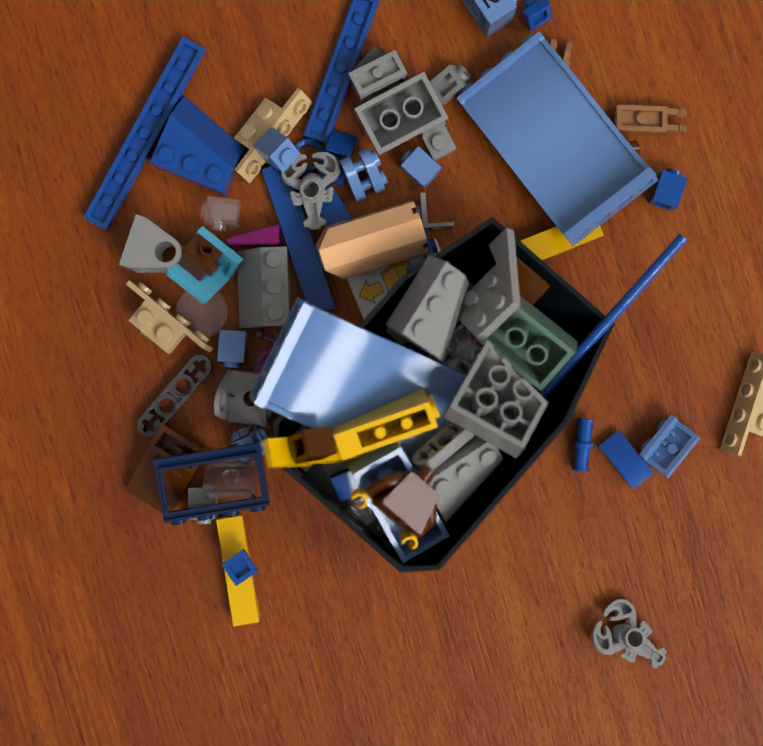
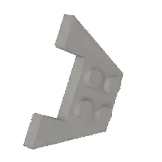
[458,227,521,341]

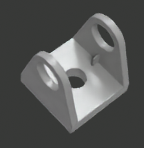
[119,214,184,273]
[214,368,277,428]

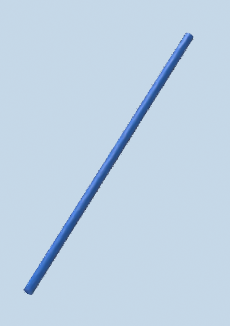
[498,233,688,450]

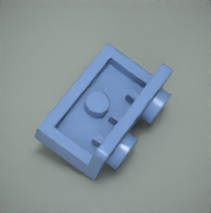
[639,414,700,479]

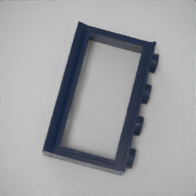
[153,439,270,525]

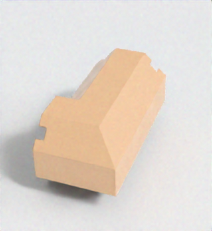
[315,201,429,279]

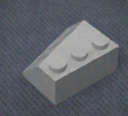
[386,255,469,364]
[444,340,548,458]
[413,435,503,528]

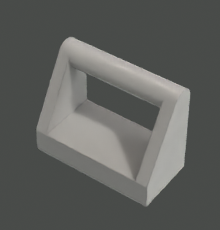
[348,50,408,105]

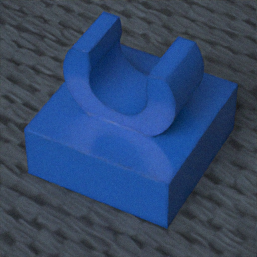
[523,0,552,32]
[221,549,259,586]

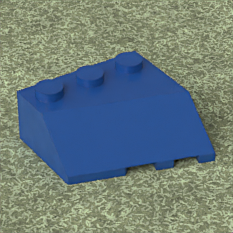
[150,96,246,197]

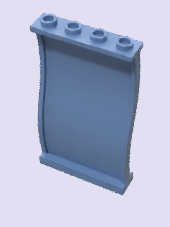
[457,31,658,247]
[249,297,467,468]

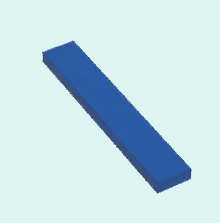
[303,0,380,145]
[261,166,336,311]

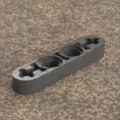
[137,355,213,437]

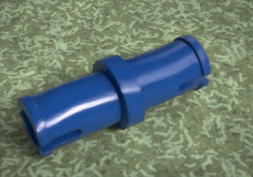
[572,418,594,472]

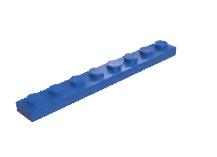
[83,37,206,231]

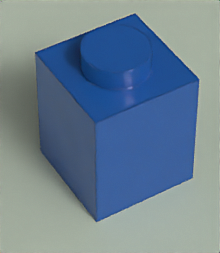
[648,169,688,212]

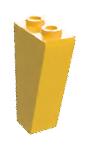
[333,388,440,460]

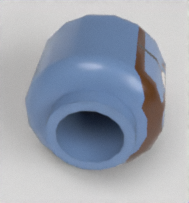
[229,424,269,462]

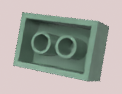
[477,296,578,391]

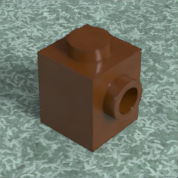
[177,233,223,282]
[288,426,337,464]

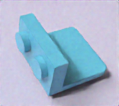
[165,226,243,304]

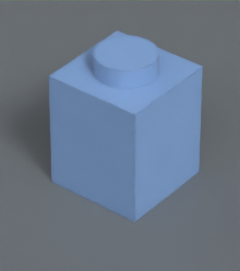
[253,127,301,173]
[400,146,442,190]
[217,330,248,368]

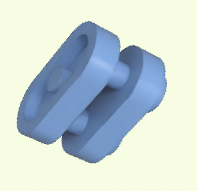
[339,148,388,202]

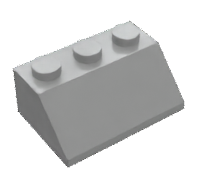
[354,72,449,155]
[237,247,291,329]

